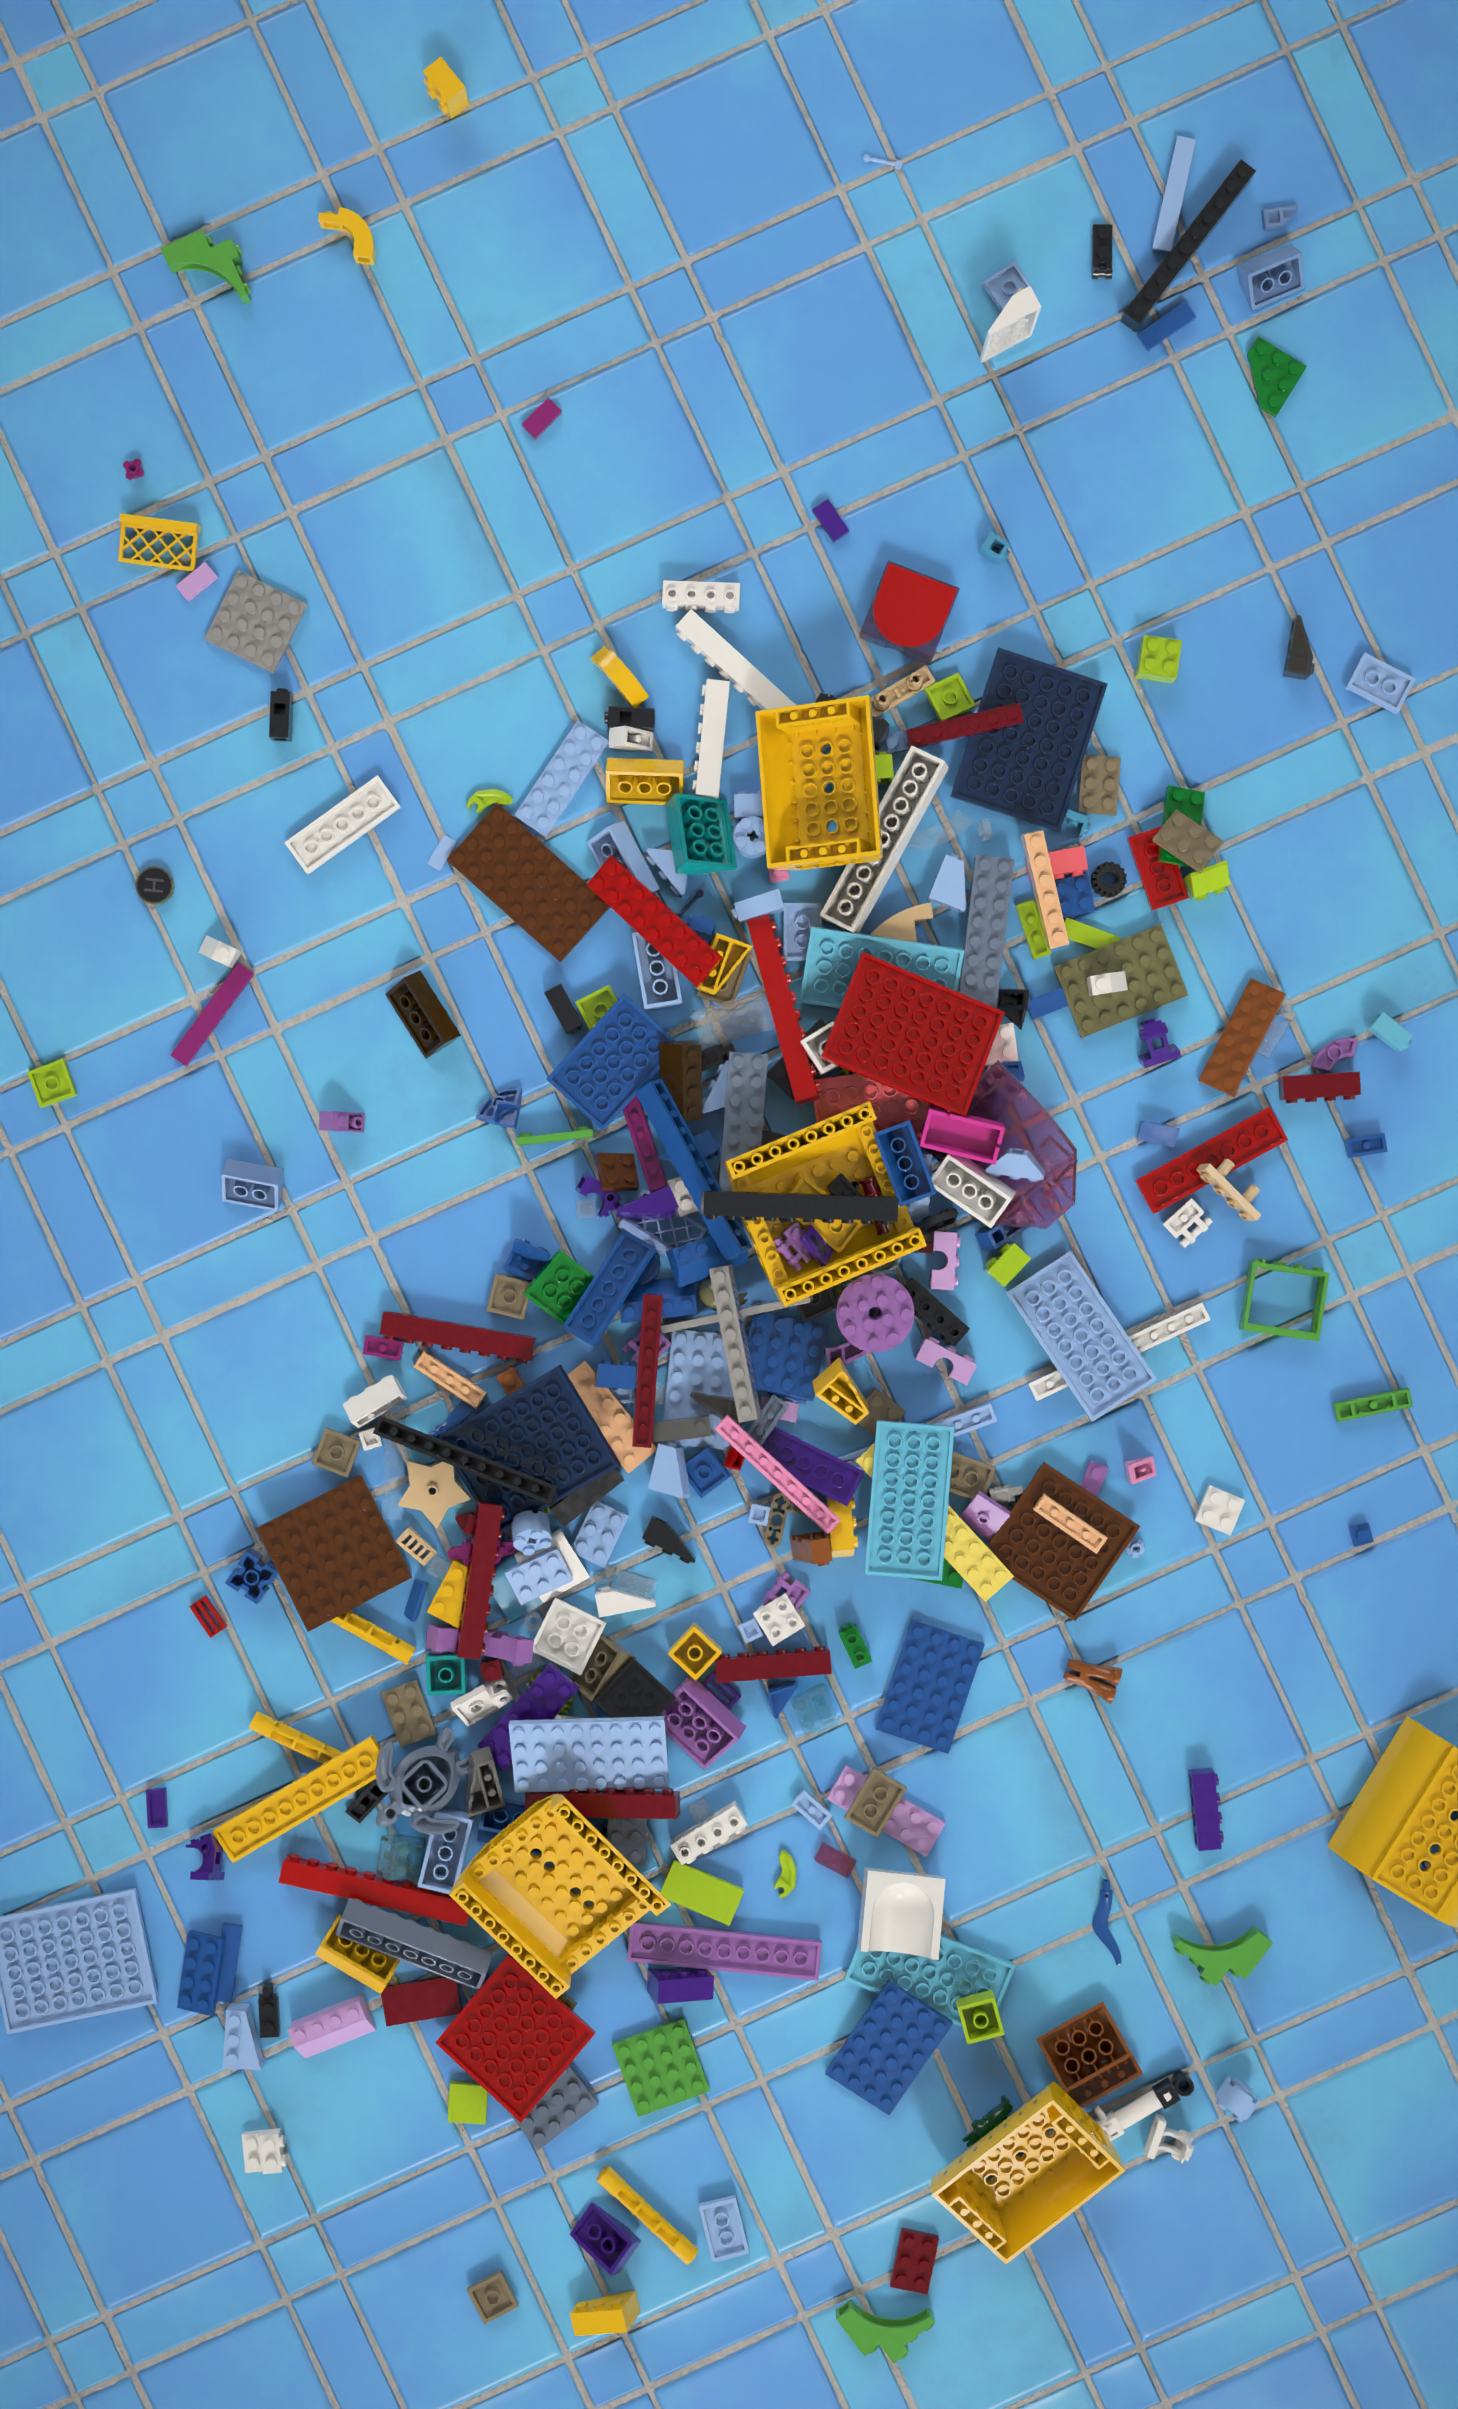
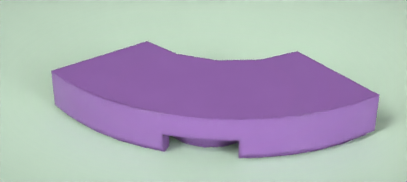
[1310,1038,1358,1072]

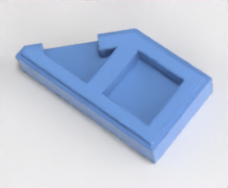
[1261,205,1298,231]

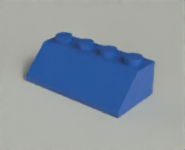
[873,1120,937,1207]
[665,1225,748,1288]
[619,1277,698,1323]
[477,1799,541,1852]

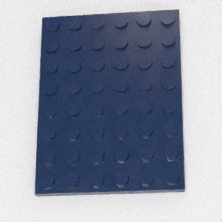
[950,647,1108,832]
[437,1364,621,1533]

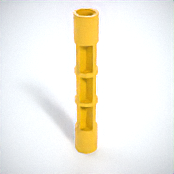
[330,1610,416,1665]
[249,1711,342,1764]
[596,2165,699,2265]

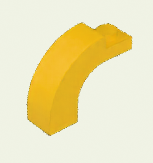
[318,207,376,265]
[590,646,649,708]

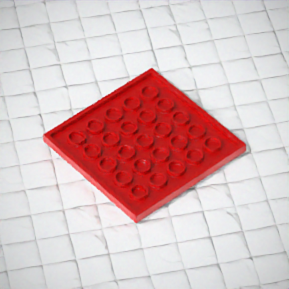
[435,1954,596,2123]

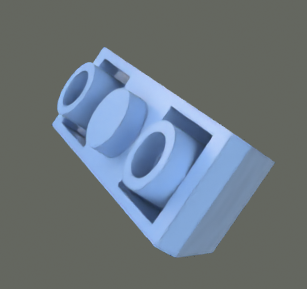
[646,848,688,898]
[702,1061,728,1114]
[985,1148,1045,1182]

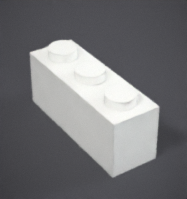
[342,1375,408,1428]

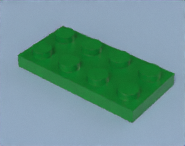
[1158,785,1205,868]

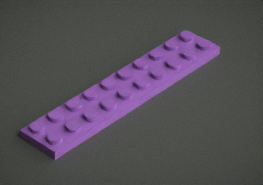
[627,1921,822,1981]

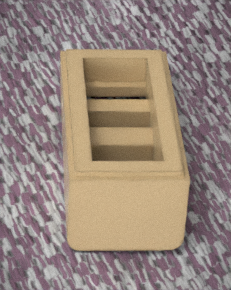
[395,1526,438,1566]

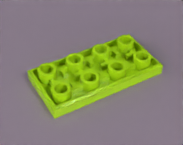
[660,1859,745,1926]

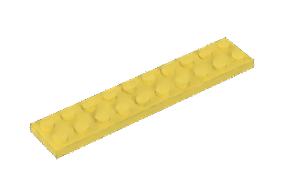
[856,1443,1014,1602]

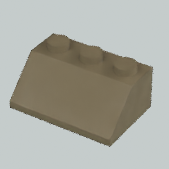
[572,1634,636,1703]

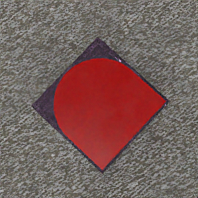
[859,560,960,665]

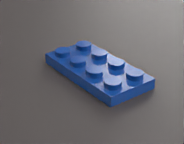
[177,1930,226,2016]

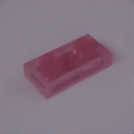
[814,1842,857,1878]

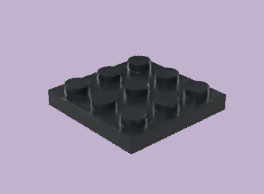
[594,1658,676,1718]

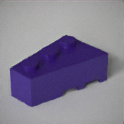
[647,1968,714,2004]

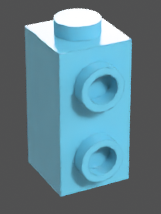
[1366,1012,1414,1052]

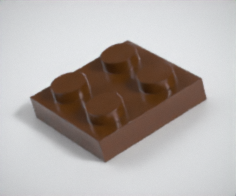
[595,1153,640,1191]

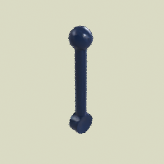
[677,890,704,918]

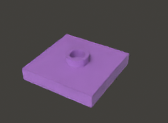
[959,1491,1011,1541]

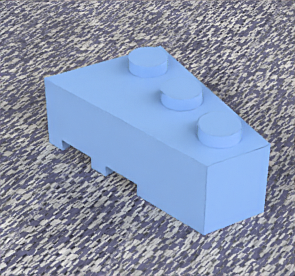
[222,2002,265,2070]

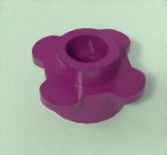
[123,458,144,480]

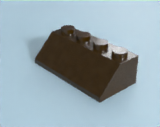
[385,971,461,1059]
[659,1040,702,1121]

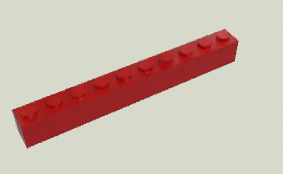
[746,914,822,1105]
[278,1854,469,1926]

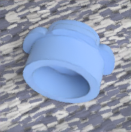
[1126,1539,1145,1558]

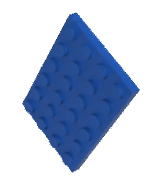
[546,994,675,1131]
[875,1619,985,1754]
[825,1979,953,2115]

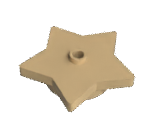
[398,1460,471,1528]

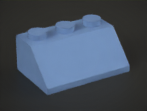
[1238,244,1305,310]
[221,1159,284,1212]

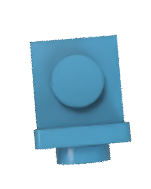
[1064,809,1091,838]

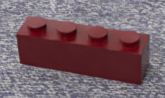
[1278,1072,1361,1104]

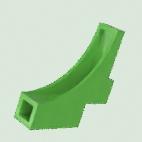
[160,230,251,304]
[1171,1925,1273,1986]
[836,2299,935,2363]

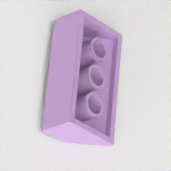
[287,1993,377,2058]

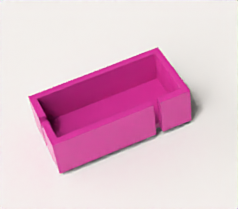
[919,1105,1005,1165]

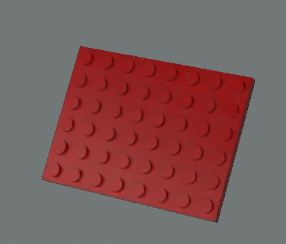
[820,952,1005,1117]

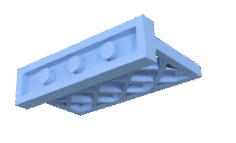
[618,1188,707,1260]

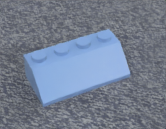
[586,821,660,893]

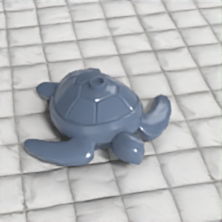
[375,1727,470,1835]

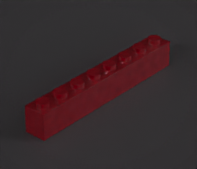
[379,1311,537,1364]
[455,1500,505,1659]
[525,1788,680,1819]

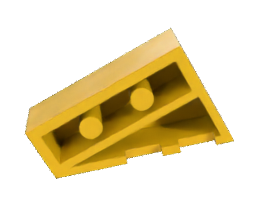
[694,933,753,995]
[812,1357,869,1425]
[827,1497,858,1558]
[427,1559,467,1628]
[570,2290,641,2336]

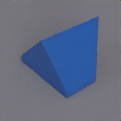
[768,1681,798,1719]

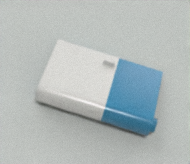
[491,1528,590,1622]

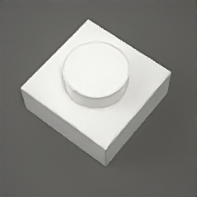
[359,1427,384,1451]

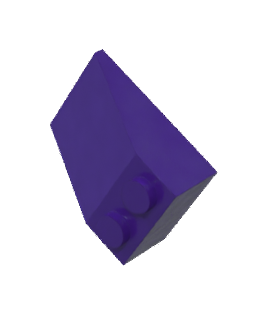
[614,1186,679,1221]
[569,2202,641,2275]

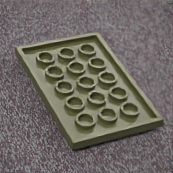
[1053,924,1188,1038]

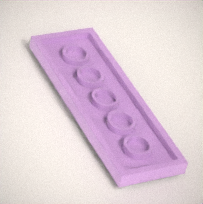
[827,1764,946,1857]

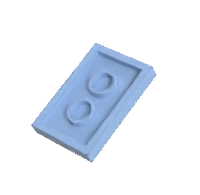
[1345,652,1415,714]
[783,903,822,961]
[572,1501,629,1568]
[504,1546,573,1605]
[699,2194,750,2263]

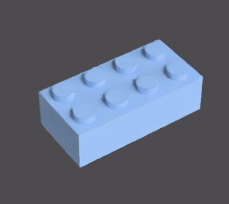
[632,932,683,1011]
[417,1807,475,1894]

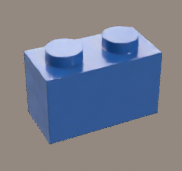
[594,1360,637,1390]

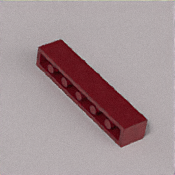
[715,1646,832,1683]

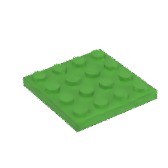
[612,2017,710,2117]

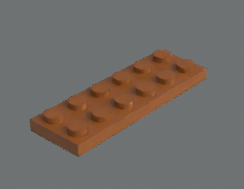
[1198,978,1286,1098]

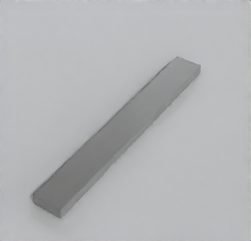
[661,1295,813,1333]

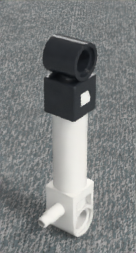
[1094,2070,1194,2141]

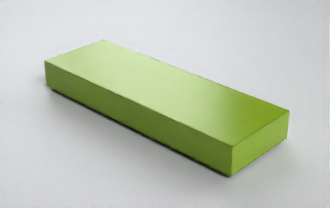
[1015,899,1052,960]
[1064,917,1120,950]

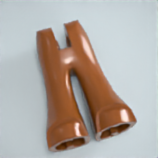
[1063,1659,1123,1704]

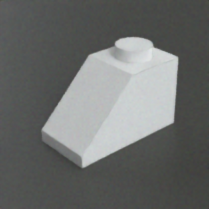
[609,726,653,752]
[198,935,241,969]
[1086,971,1128,996]

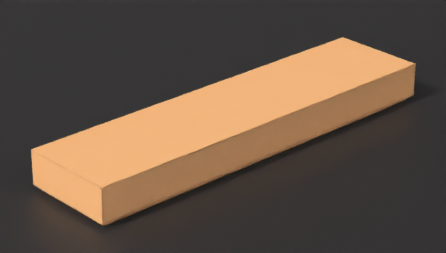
[413,1350,488,1409]
[1033,1494,1108,1554]

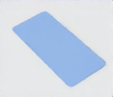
[427,835,457,871]

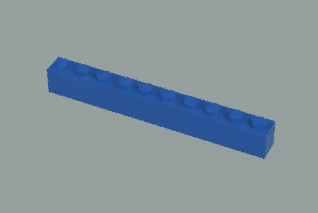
[635,1079,752,1261]

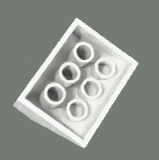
[980,286,1042,363]

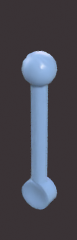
[863,154,902,170]

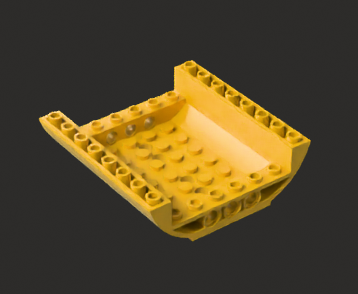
[725,1101,927,1307]
[1327,1716,1458,1928]
[449,1794,671,1999]

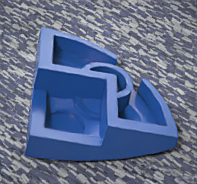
[476,1088,522,1129]

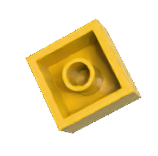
[423,57,469,119]
[668,1622,722,1680]

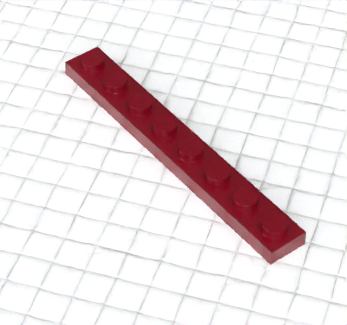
[632,1293,663,1448]

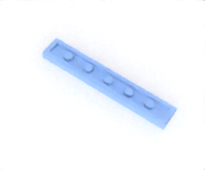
[1151,136,1196,254]

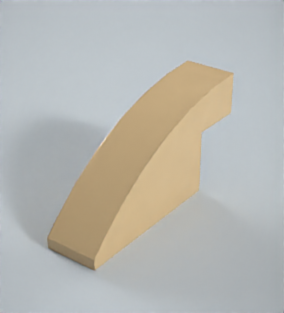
[870,902,933,942]

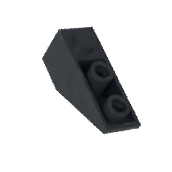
[642,1515,696,1564]

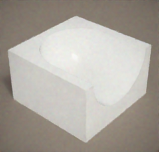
[857,1867,946,1960]

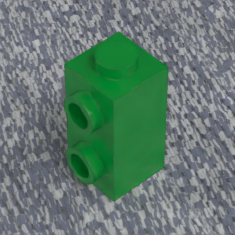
[838,1622,872,1669]

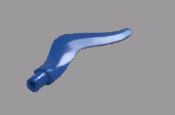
[428,1401,494,1438]
[1092,1879,1121,1966]

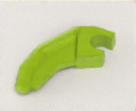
[466,789,513,813]
[774,1850,797,1899]

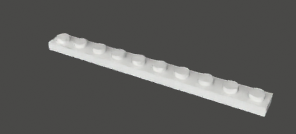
[1028,1303,1211,1401]

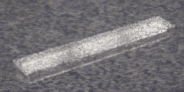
[382,1404,406,1520]

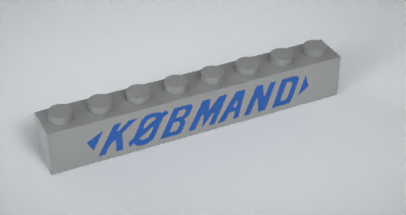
[709,1264,761,1423]

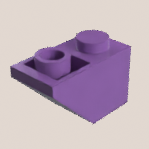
[319,1111,365,1133]

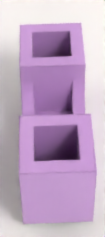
[929,1231,961,1290]
[914,1336,977,1385]

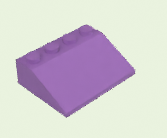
[660,1675,747,1770]

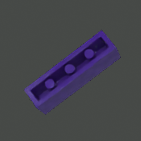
[1188,1768,1224,1851]

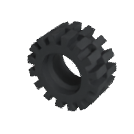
[1090,862,1127,898]

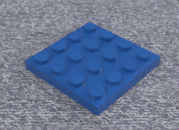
[747,1312,829,1401]

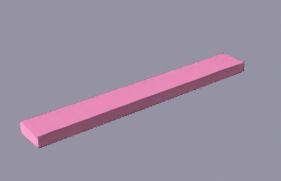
[714,1414,841,1534]

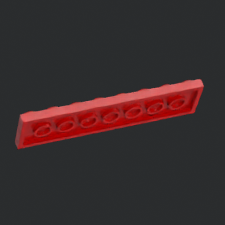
[587,855,723,987]
[1134,1106,1288,1214]

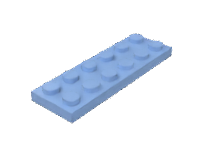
[514,720,609,838]

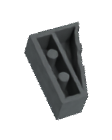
[464,1746,506,1817]

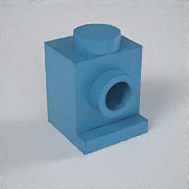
[979,532,1010,564]

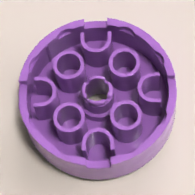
[836,1274,914,1352]

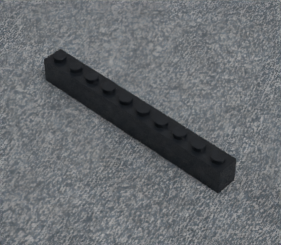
[1120,159,1256,332]
[701,1190,899,1225]
[373,1415,561,1506]

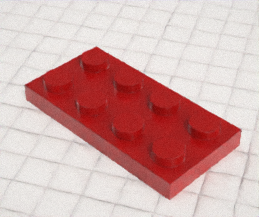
[1127,826,1189,911]

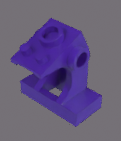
[1138,1018,1181,1068]
[575,1173,622,1217]
[186,1834,225,1880]

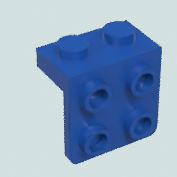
[503,1238,550,1282]

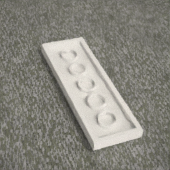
[285,775,401,875]

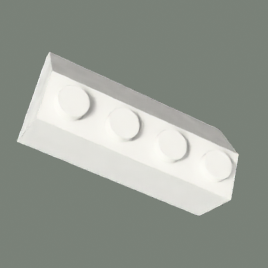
[931,1154,1016,1228]

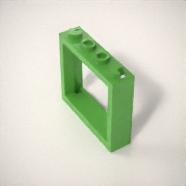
[1239,1258,1329,1341]

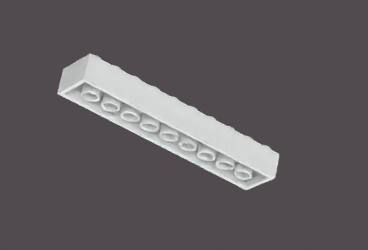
[819,746,949,933]

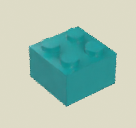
[426,1652,468,1696]

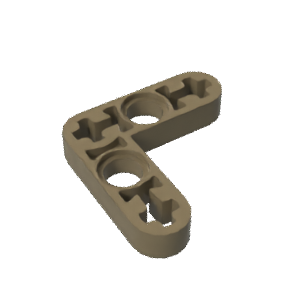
[764,1492,826,1547]

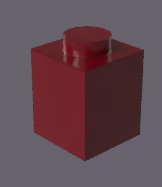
[480,1657,505,1682]

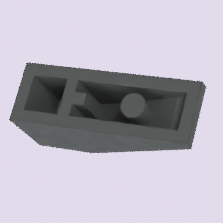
[653,1415,712,1442]

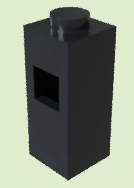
[269,688,293,742]
[604,706,655,732]
[544,984,584,1035]

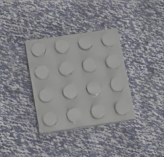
[204,570,308,674]

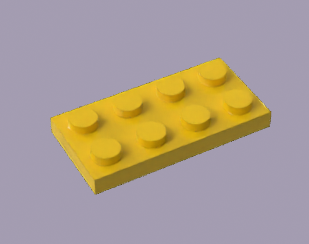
[788,1175,862,1254]

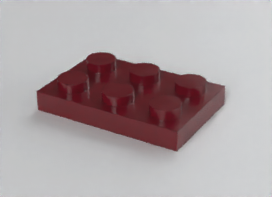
[890,2227,939,2295]

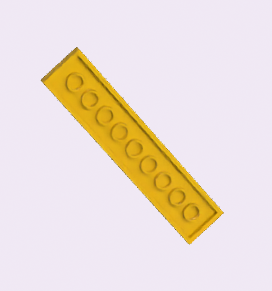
[212,1735,393,1863]

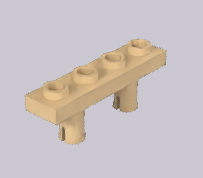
[871,665,936,718]
[1196,1159,1261,1221]

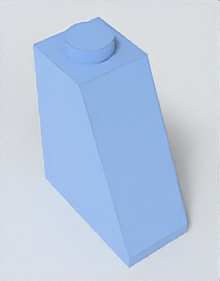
[927,853,966,914]
[731,889,784,924]
[648,1441,691,1498]

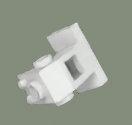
[1144,2113,1195,2164]

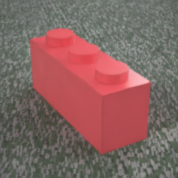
[1025,846,1088,881]

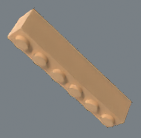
[1021,830,1069,949]

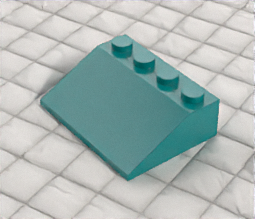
[666,793,737,875]

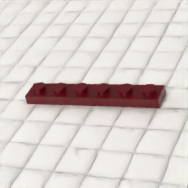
[906,702,1024,748]

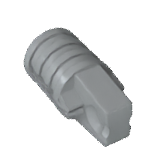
[988,1484,1023,1503]

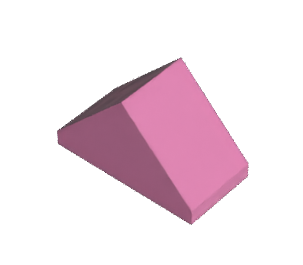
[1123,1457,1157,1484]

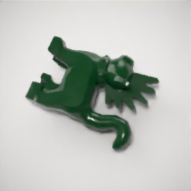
[963,2095,1013,2147]

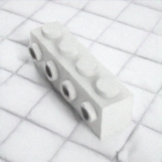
[662,580,740,614]
[670,1801,747,1865]

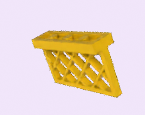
[118,513,201,572]

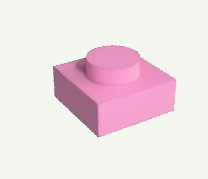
[767,868,790,884]

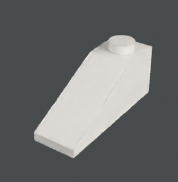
[595,1586,657,1617]

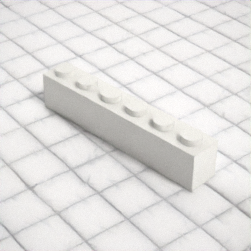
[692,679,730,798]

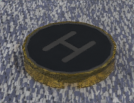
[135,866,175,905]

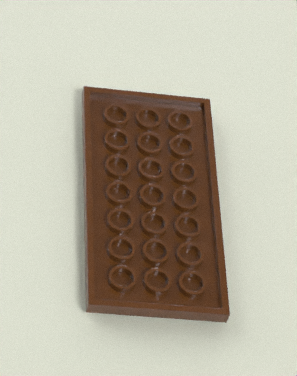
[446,803,611,963]

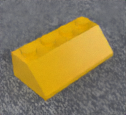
[606,758,684,805]
[315,1914,400,1994]

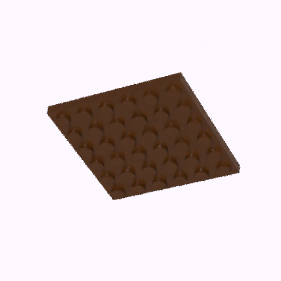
[986,1461,1140,1621]
[256,1475,412,1632]

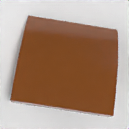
[1036,2001,1143,2108]

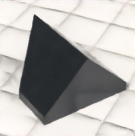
[997,989,1029,1030]

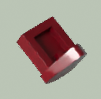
[455,1512,475,1535]

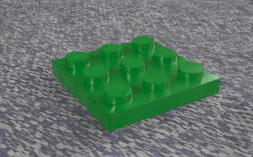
[523,1249,594,1325]

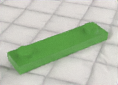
[516,1126,594,1146]
[1332,1387,1413,1422]

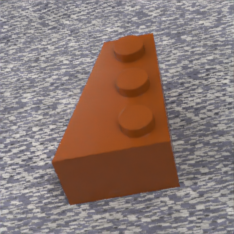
[789,1530,833,1566]

